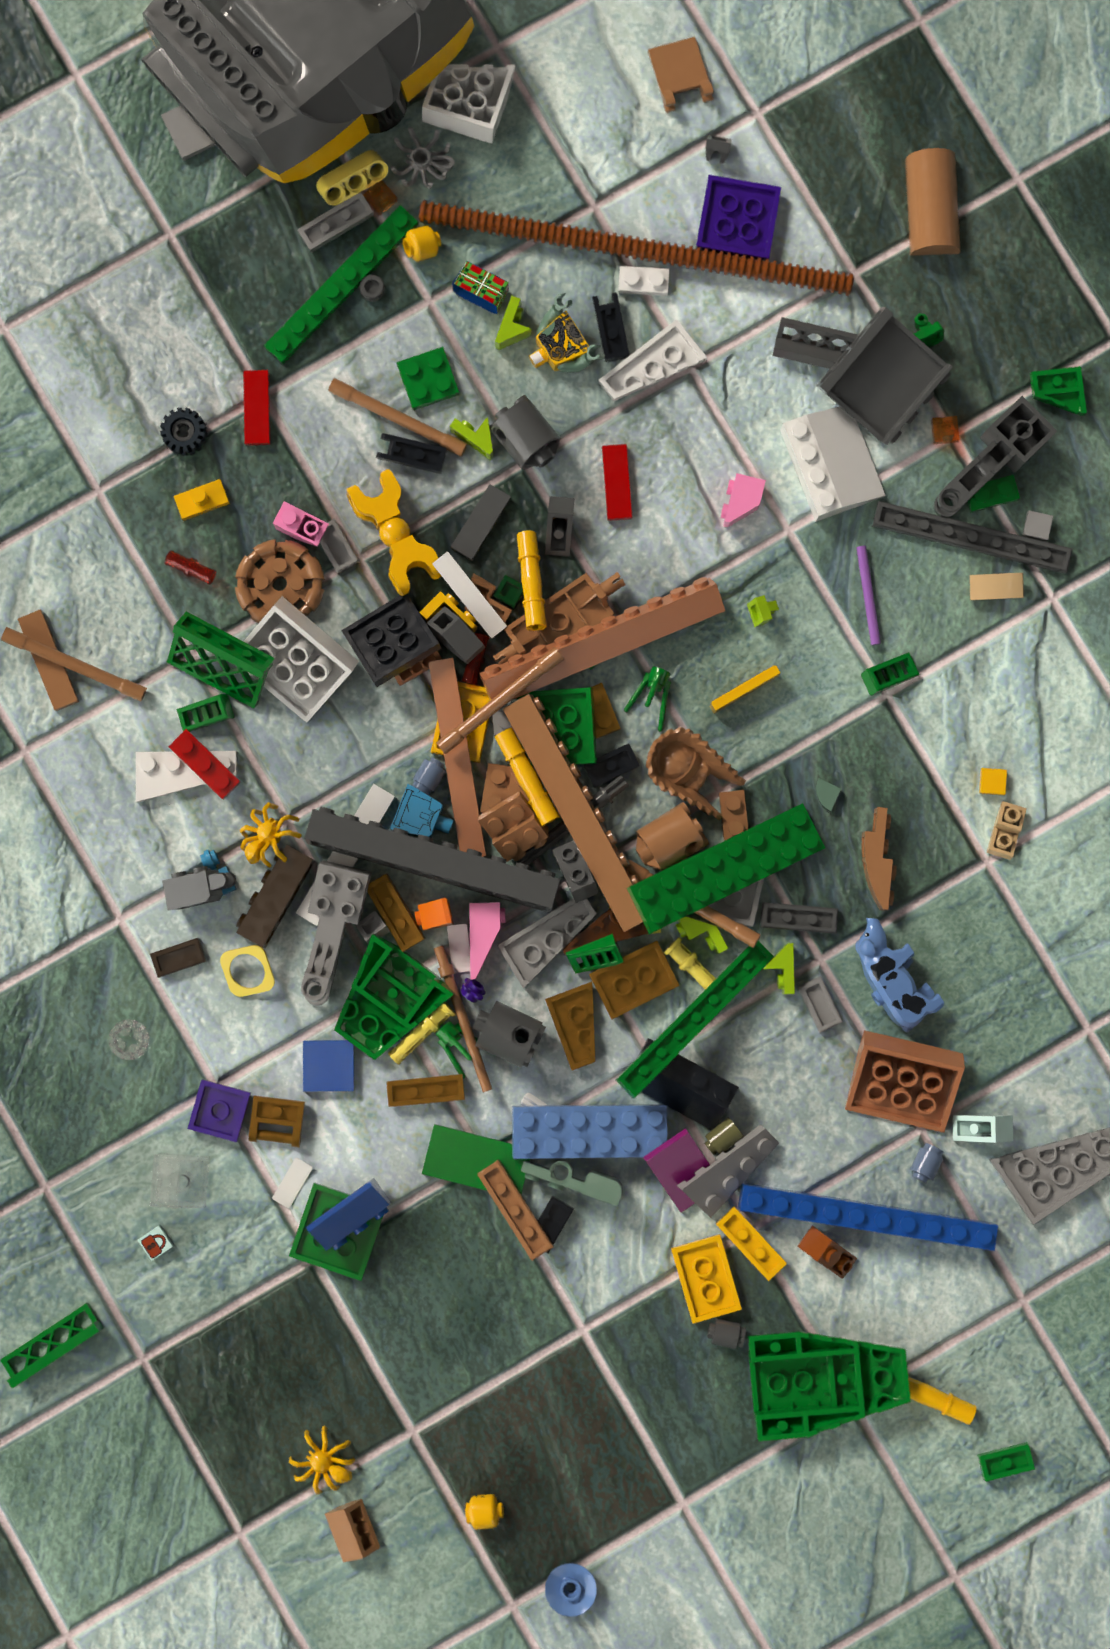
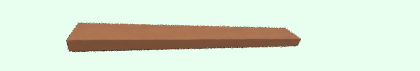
[428,658,486,857]

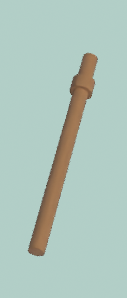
[434,946,492,1092]

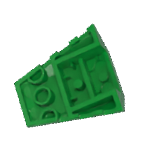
[334,934,455,1060]

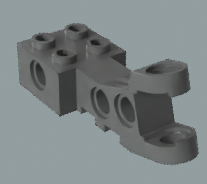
[933,396,1057,518]

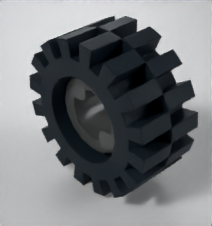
[160,407,208,456]

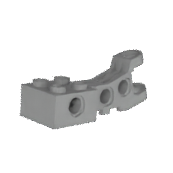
[301,860,372,1006]

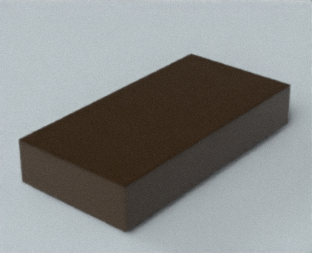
[150,938,207,978]

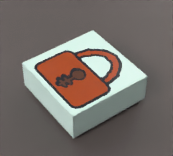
[138,1225,174,1261]

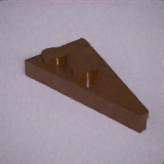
[563,908,649,955]

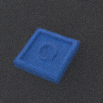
[303,1040,355,1092]

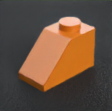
[414,898,454,931]

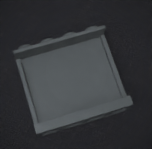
[816,307,953,445]

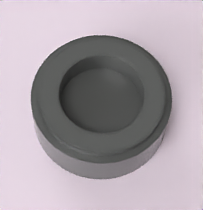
[360,275,385,302]

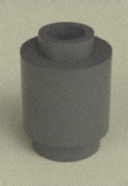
[707,1319,746,1349]

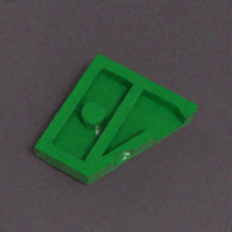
[1030,366,1087,416]

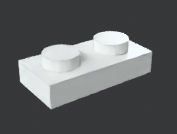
[618,266,669,296]

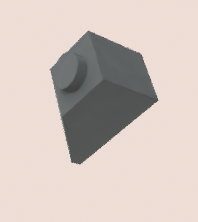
[545,496,575,557]

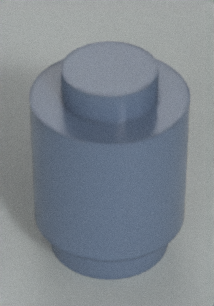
[412,757,446,796]
[910,1143,944,1183]

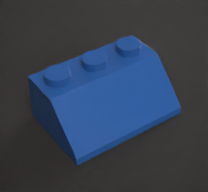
[306,1178,391,1251]

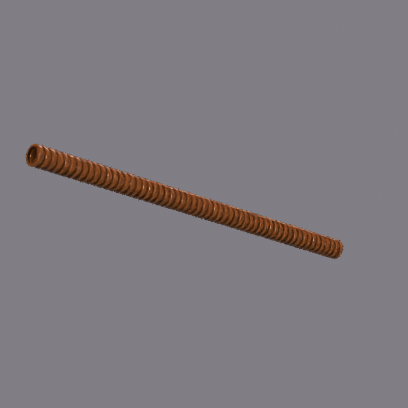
[419,200,854,296]

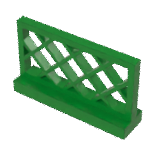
[167,611,275,709]

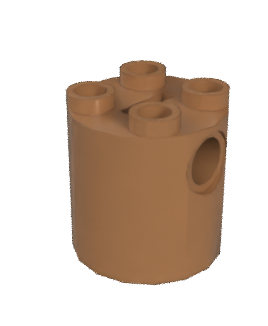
[635,802,709,872]

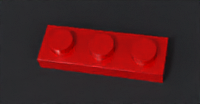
[168,729,241,800]

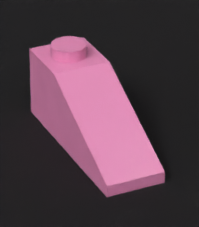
[469,902,506,980]

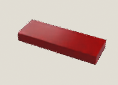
[243,370,270,446]
[602,444,632,521]

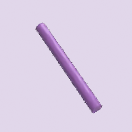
[856,546,881,646]

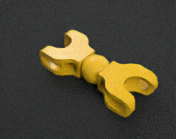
[346,469,442,596]

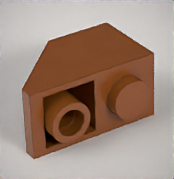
[798,1226,857,1279]

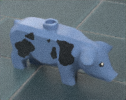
[855,918,944,1032]

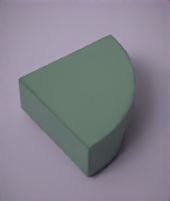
[815,778,841,812]

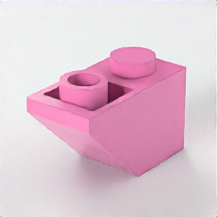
[720,473,766,527]
[273,501,329,547]

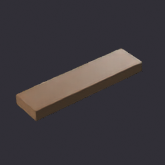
[18,609,79,711]
[477,1160,554,1261]

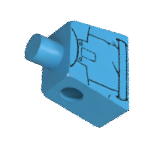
[390,784,454,838]

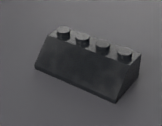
[638,1038,739,1130]

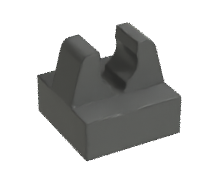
[705,135,732,164]

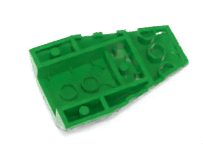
[748,1331,911,1441]

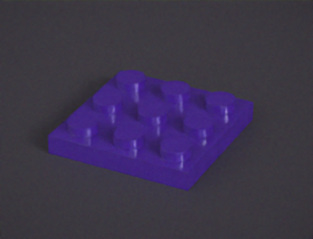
[696,175,781,261]

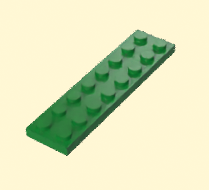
[627,803,825,934]

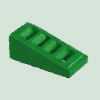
[861,652,920,696]
[176,694,235,732]
[566,934,624,974]

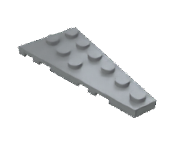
[989,1127,1110,1225]

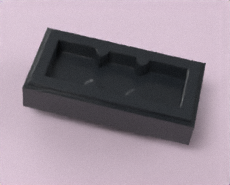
[538,1195,574,1253]

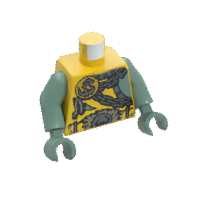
[529,293,605,373]

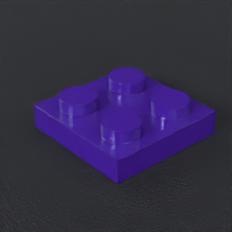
[187,1079,251,1142]

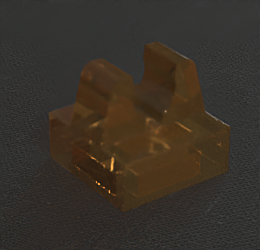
[363,180,398,216]
[931,416,959,444]

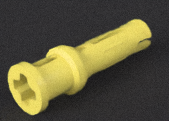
[663,937,716,989]
[388,1002,456,1065]

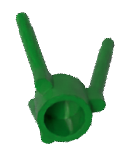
[624,666,672,732]
[435,1021,495,1079]

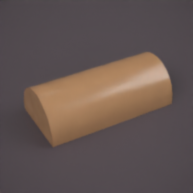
[905,148,960,256]

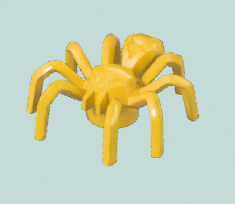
[239,802,302,868]
[289,1426,356,1494]

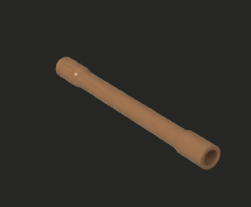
[328,378,468,457]
[1,627,147,702]
[436,647,564,754]
[627,859,761,948]

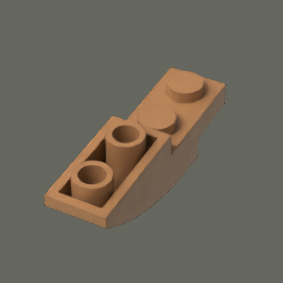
[861,807,896,911]

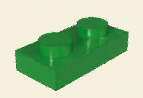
[968,475,1020,513]
[977,1442,1035,1482]

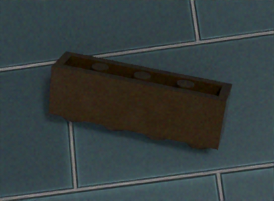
[236,844,315,948]

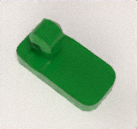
[914,313,944,348]

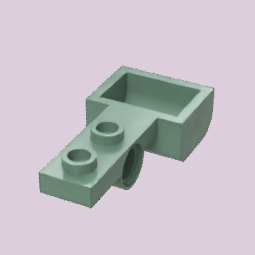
[521,1160,623,1206]

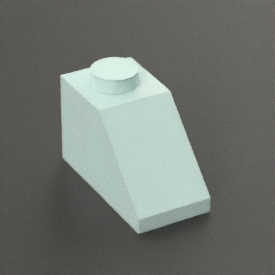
[953,1115,1013,1143]

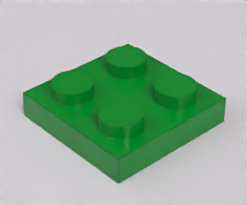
[396,347,460,411]

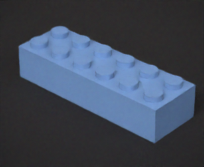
[512,1104,667,1159]

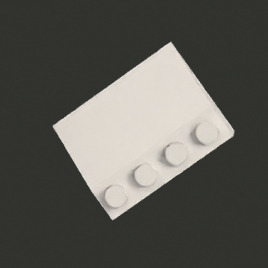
[780,407,886,522]
[243,596,359,723]

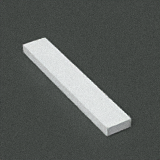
[296,784,395,926]

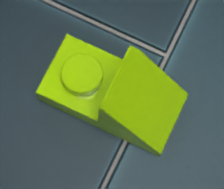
[495,296,531,350]
[450,417,493,461]
[763,943,795,994]

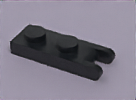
[592,292,630,362]
[376,433,447,474]

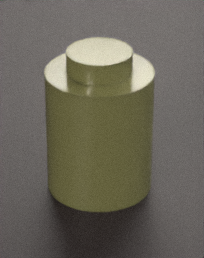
[704,1117,744,1155]

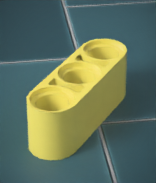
[316,150,388,206]

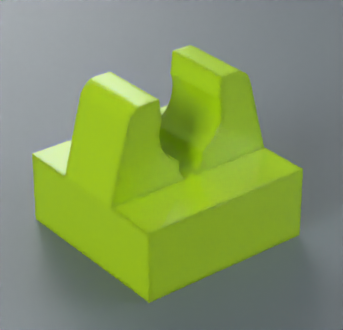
[747,595,779,627]

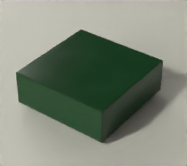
[493,575,523,610]

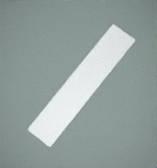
[433,552,507,638]

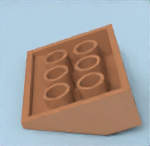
[845,1030,965,1133]

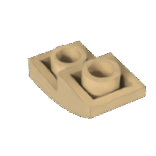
[970,573,1024,600]
[986,801,1027,860]

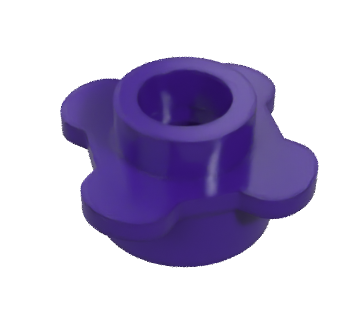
[461,978,486,1003]

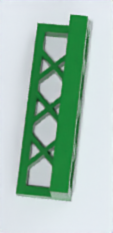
[0,1302,104,1389]

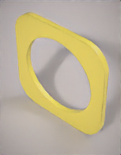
[220,945,275,997]

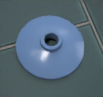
[545,1563,597,1617]

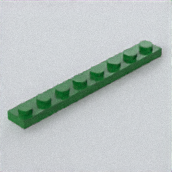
[264,205,419,365]
[616,940,774,1098]

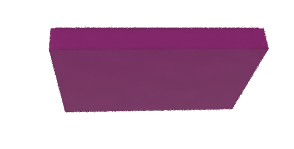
[643,1128,710,1213]

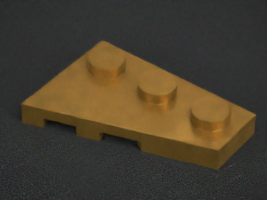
[545,982,596,1070]

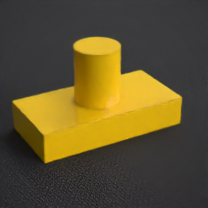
[174,479,230,521]

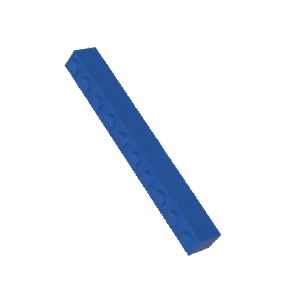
[738,1183,998,1251]

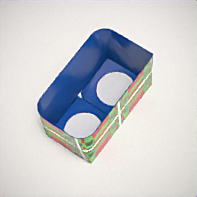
[452,261,509,314]

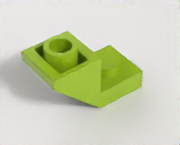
[675,916,728,954]

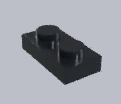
[583,743,640,788]

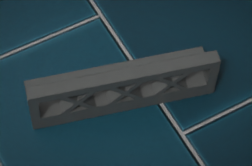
[772,317,858,369]

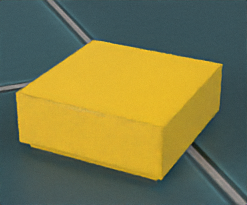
[979,768,1007,796]

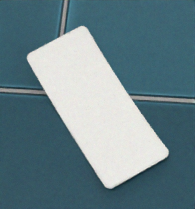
[447,924,470,973]
[272,1158,313,1208]

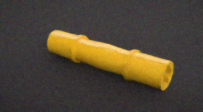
[517,530,546,631]
[494,727,560,826]
[908,1374,977,1425]

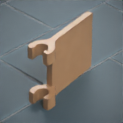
[648,37,714,113]

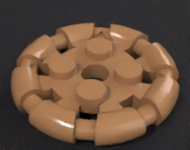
[235,539,325,623]

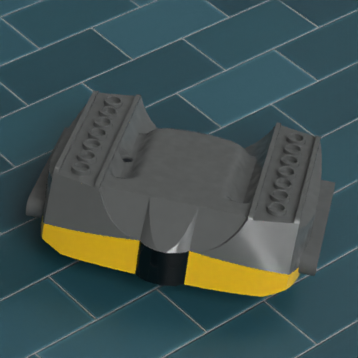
[141,0,474,183]

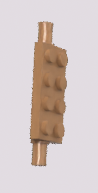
[493,572,626,665]

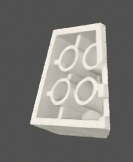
[422,64,515,144]

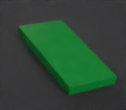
[422,1124,530,1194]

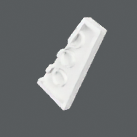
[598,320,707,401]
[136,751,237,803]

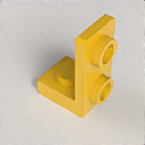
[419,591,477,633]

